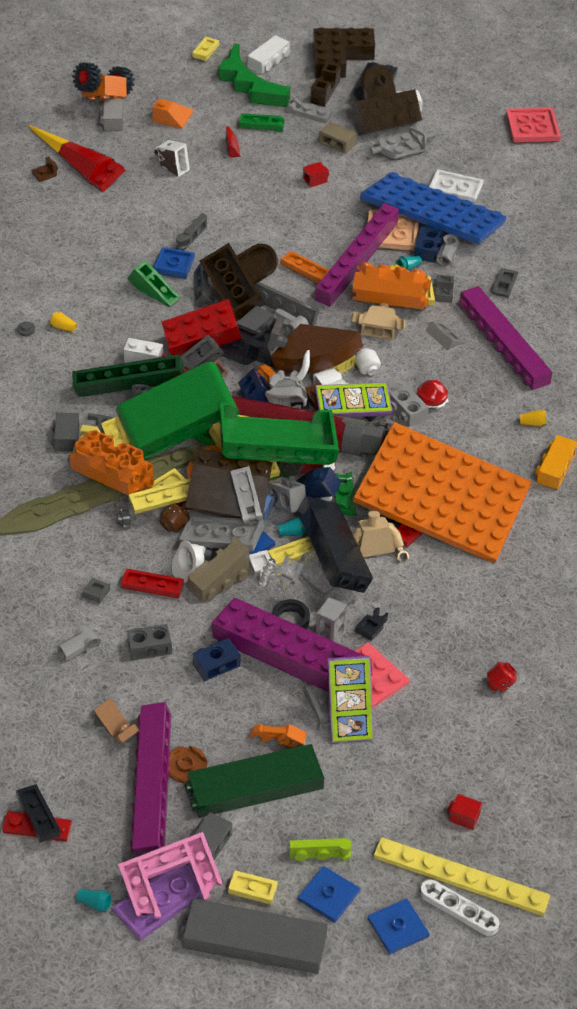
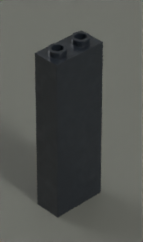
[297,496,374,593]

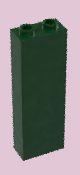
[184,744,324,818]

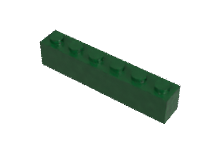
[72,355,185,397]

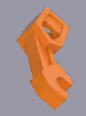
[249,724,307,749]

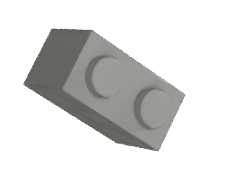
[100,99,123,130]

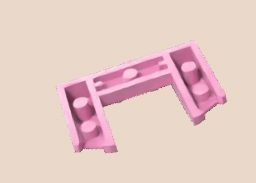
[118,832,223,919]

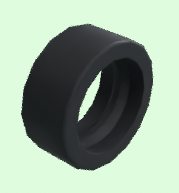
[272,599,310,629]

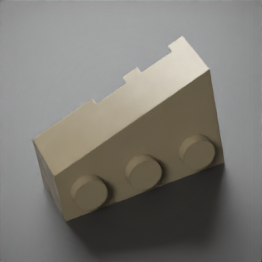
[188,536,249,603]

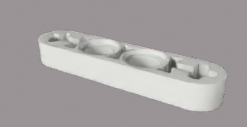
[420,880,499,936]

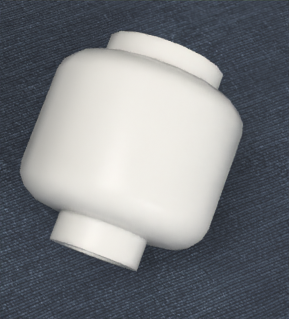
[355,348,381,376]

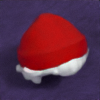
[416,380,449,409]

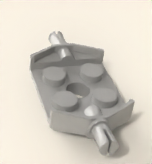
[370,127,435,160]

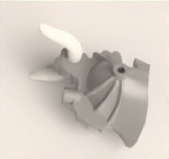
[265,350,310,409]

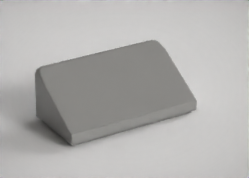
[426,321,464,351]

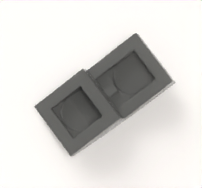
[492,268,518,297]
[435,274,454,303]

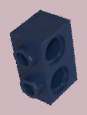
[414,226,443,262]
[238,368,271,402]

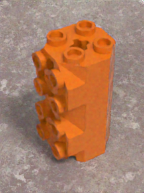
[353,262,431,310]
[69,430,154,496]

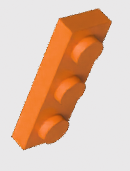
[280,250,329,284]

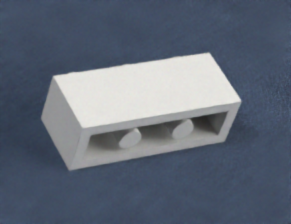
[247,35,290,74]

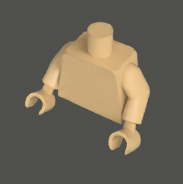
[351,303,406,340]
[352,511,409,562]

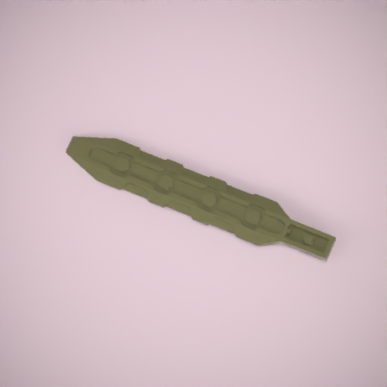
[0,443,202,536]

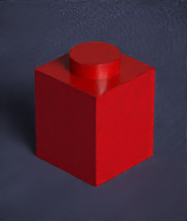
[303,161,329,188]
[447,794,482,830]

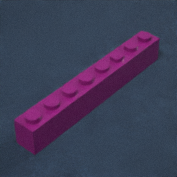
[315,203,399,307]
[459,286,553,390]
[130,702,172,857]

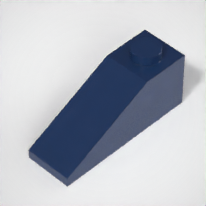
[295,467,341,498]

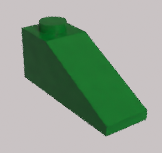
[127,260,181,307]

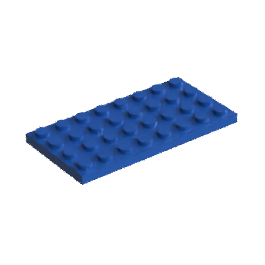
[360,172,507,244]

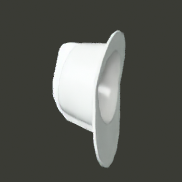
[172,540,206,583]

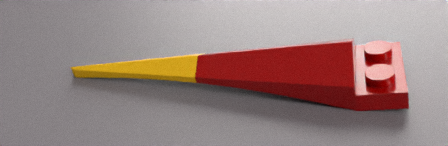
[29,125,126,192]

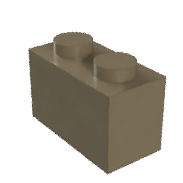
[319,122,357,154]

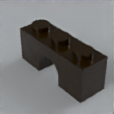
[311,62,341,106]

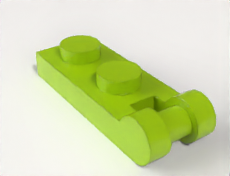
[289,838,352,861]

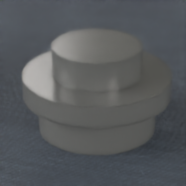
[17,321,35,336]

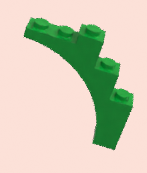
[217,43,290,107]

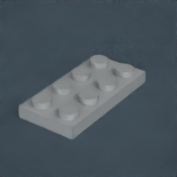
[179,515,265,551]

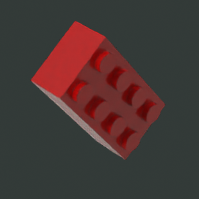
[161,299,242,357]

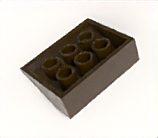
[185,448,273,518]

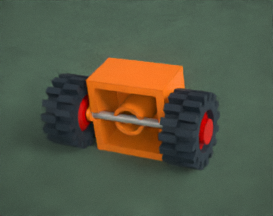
[72,62,135,102]

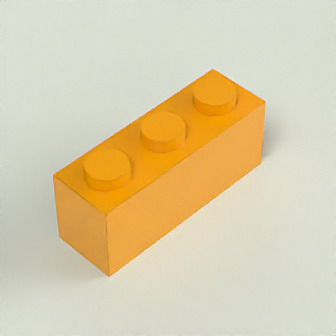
[535,435,577,490]

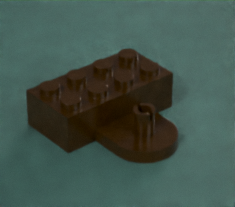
[351,65,422,135]
[199,243,278,321]

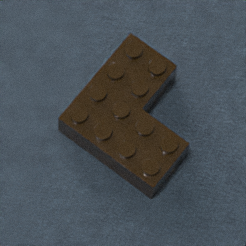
[312,27,375,78]

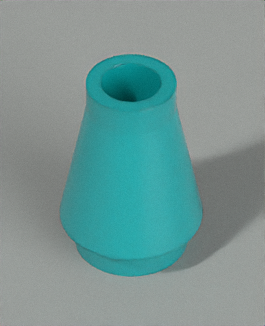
[396,256,422,271]
[278,517,307,536]
[76,888,112,913]

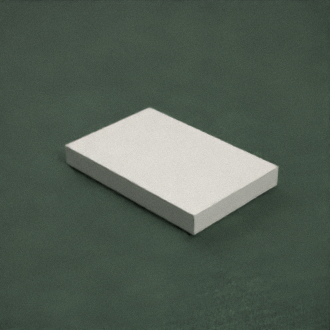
[429,169,484,203]

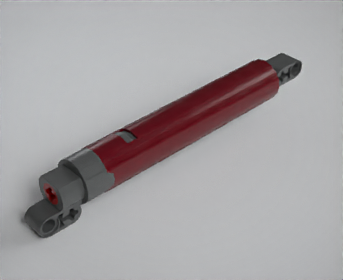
[131,384,393,456]

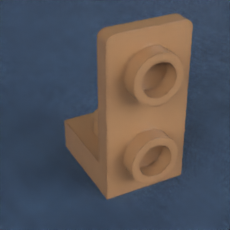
[94,699,139,744]

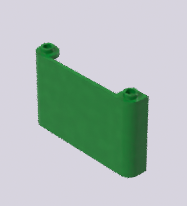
[116,362,240,460]
[219,403,339,465]

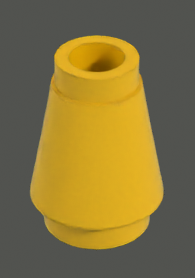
[50,312,78,333]
[520,409,547,427]

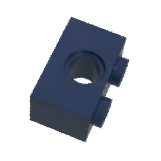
[193,638,241,682]

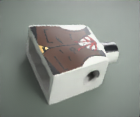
[154,140,190,177]

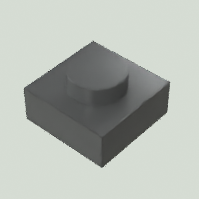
[83,578,110,603]

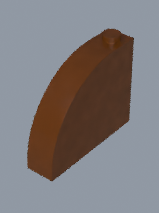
[271,324,363,373]

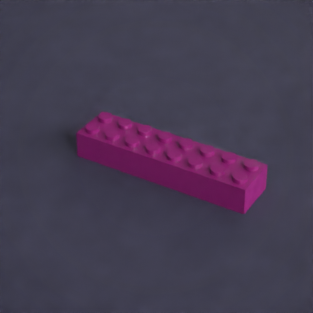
[211,597,372,692]

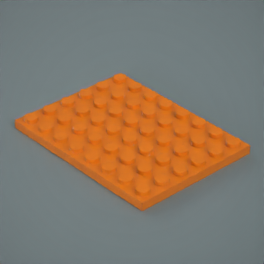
[353,422,532,563]

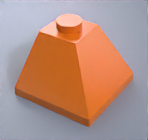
[152,98,194,129]

